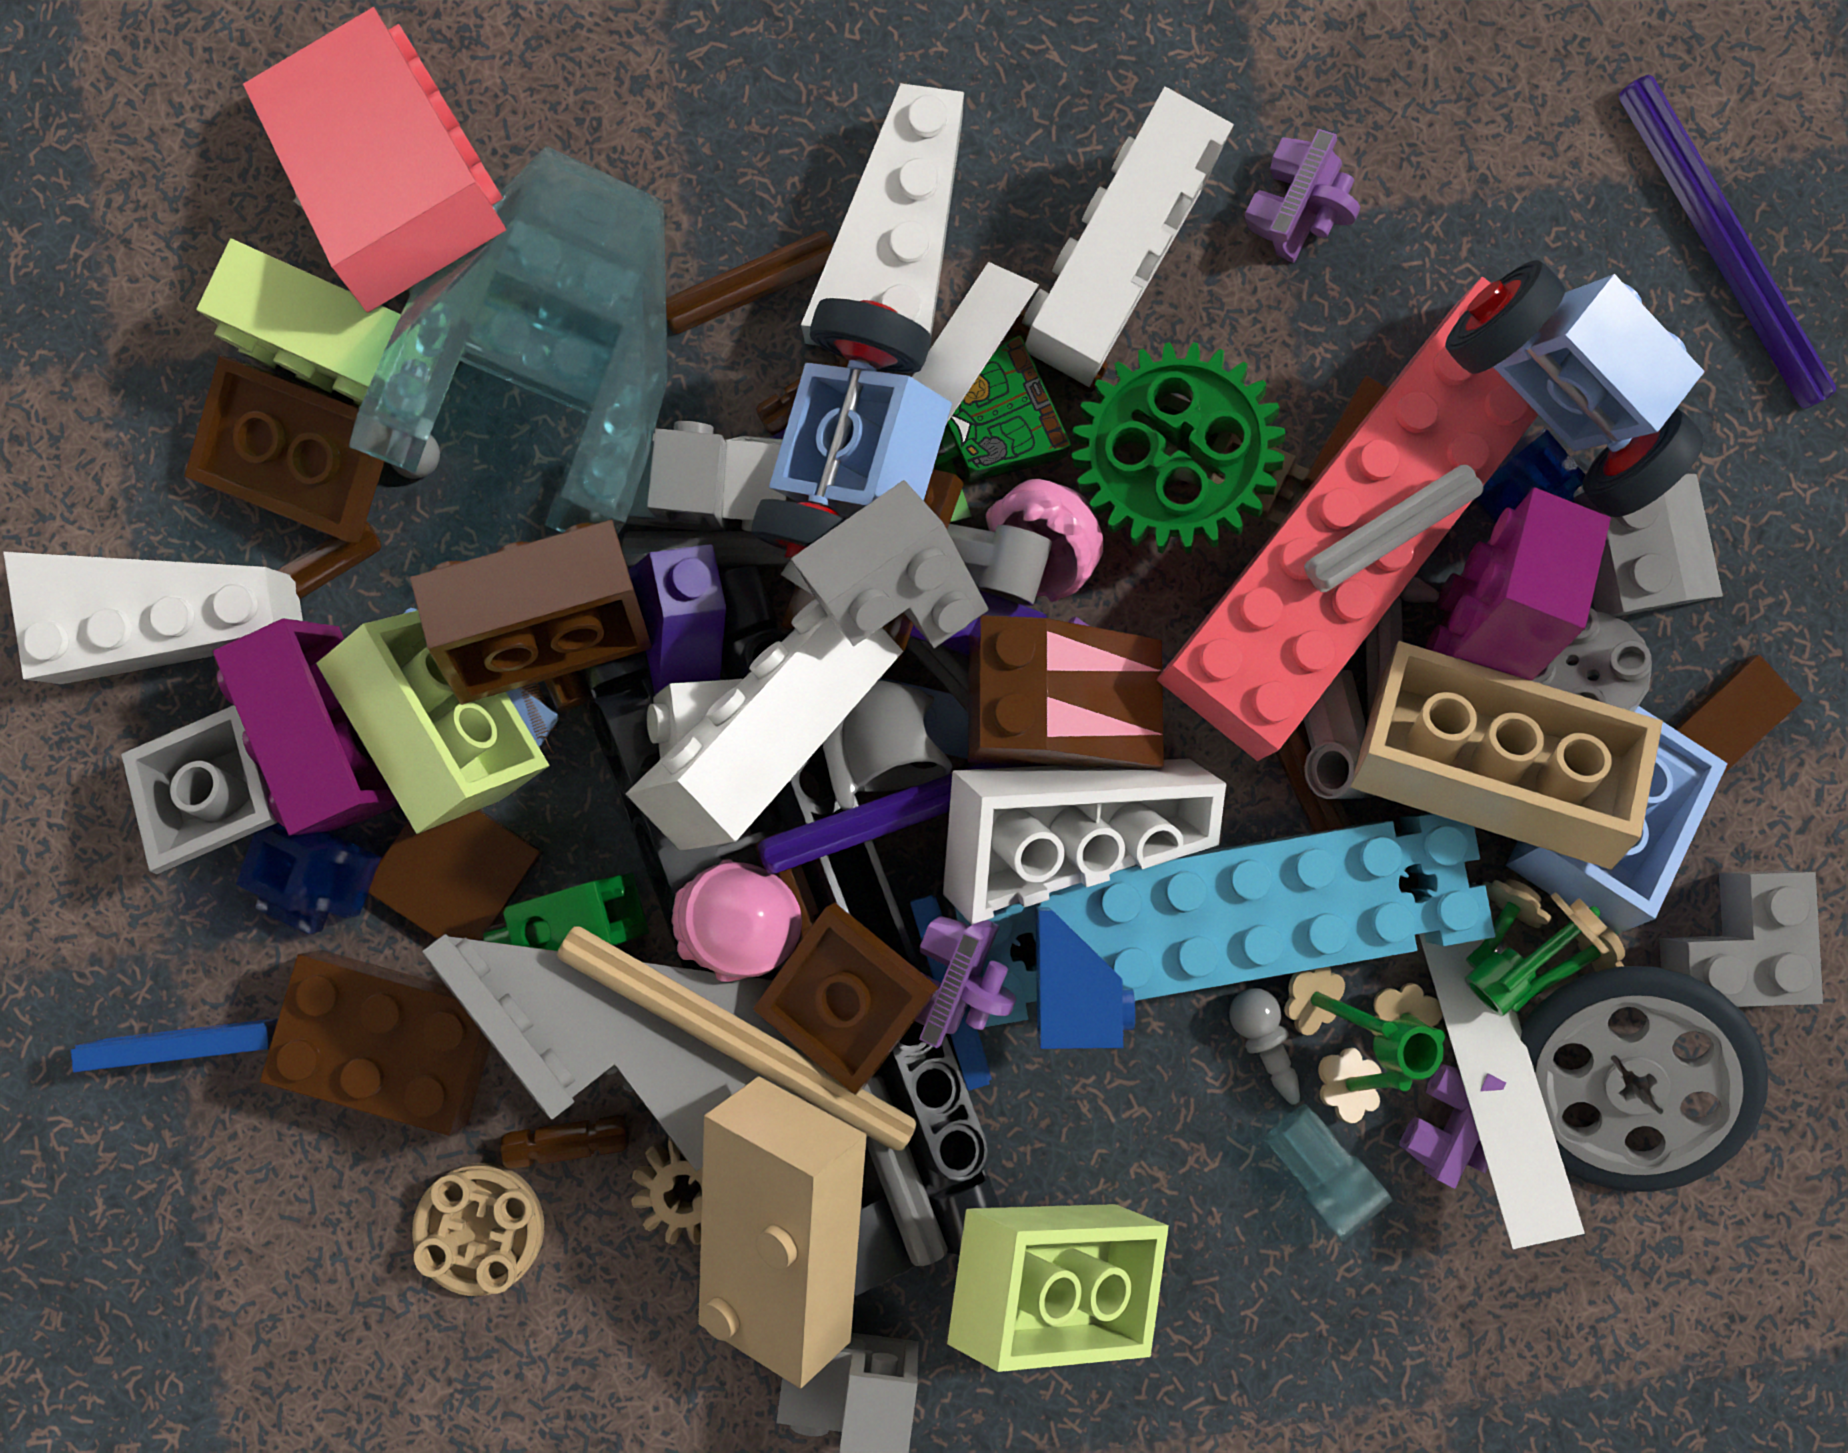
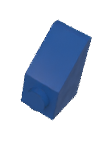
[1035,907,1135,1049]

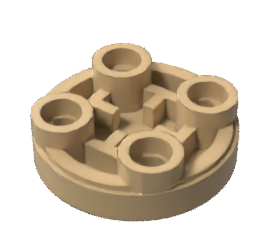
[412,1163,544,1296]

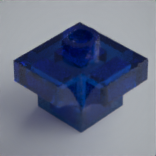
[1475,428,1585,523]
[236,822,381,935]

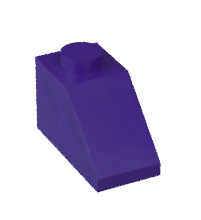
[629,544,726,695]

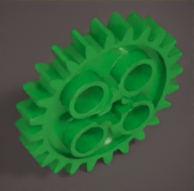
[1072,342,1285,554]

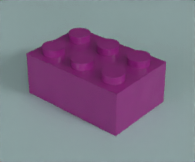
[1425,487,1611,681]
[212,618,399,836]

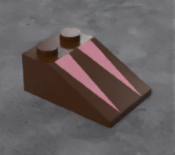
[968,615,1164,769]

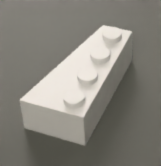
[801,83,964,352]
[1022,87,1234,387]
[3,552,303,684]
[626,599,903,851]
[943,759,1226,925]

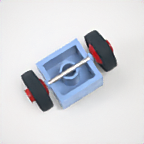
[1445,260,1705,517]
[751,298,952,561]

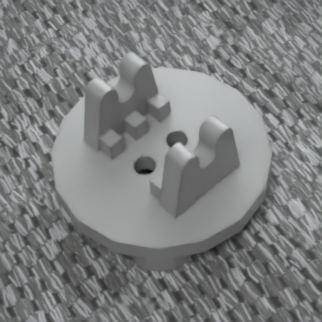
[1532,607,1652,712]

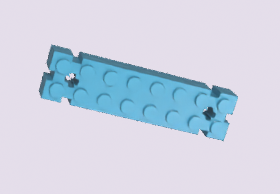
[955,812,1495,1027]

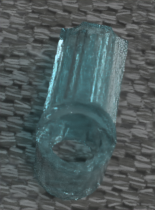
[1263,1104,1393,1242]

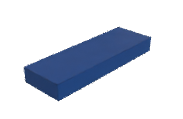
[910,894,992,1091]
[71,1018,278,1072]

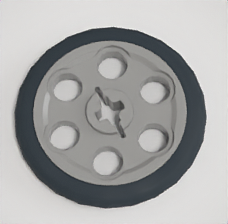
[1521,966,1768,1192]

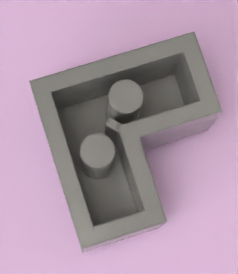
[592,421,728,531]
[791,480,989,648]
[1659,871,1823,1007]
[776,1332,918,1453]

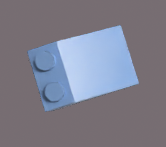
[1506,706,1728,935]

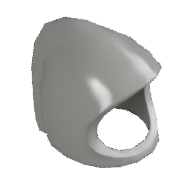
[823,681,952,810]

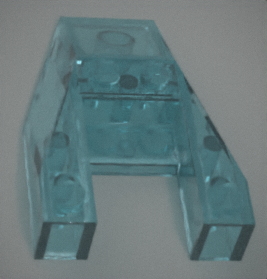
[349,146,668,535]

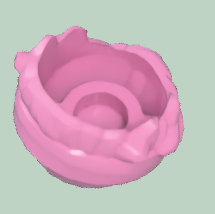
[986,479,1103,602]
[671,859,802,982]

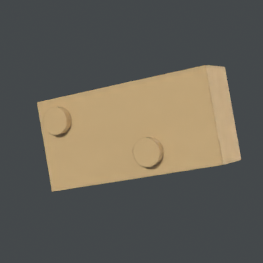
[1350,641,1663,870]
[699,1076,867,1389]

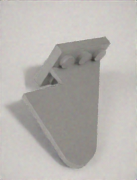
[422,934,812,1171]

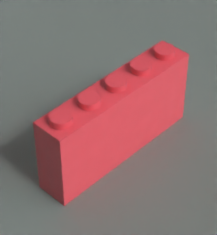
[243,7,507,313]

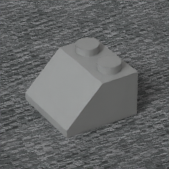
[1572,474,1723,617]
[121,705,278,874]

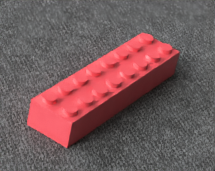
[1156,276,1538,762]

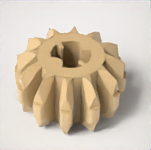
[631,1137,703,1245]

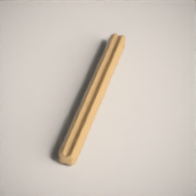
[557,927,916,1151]

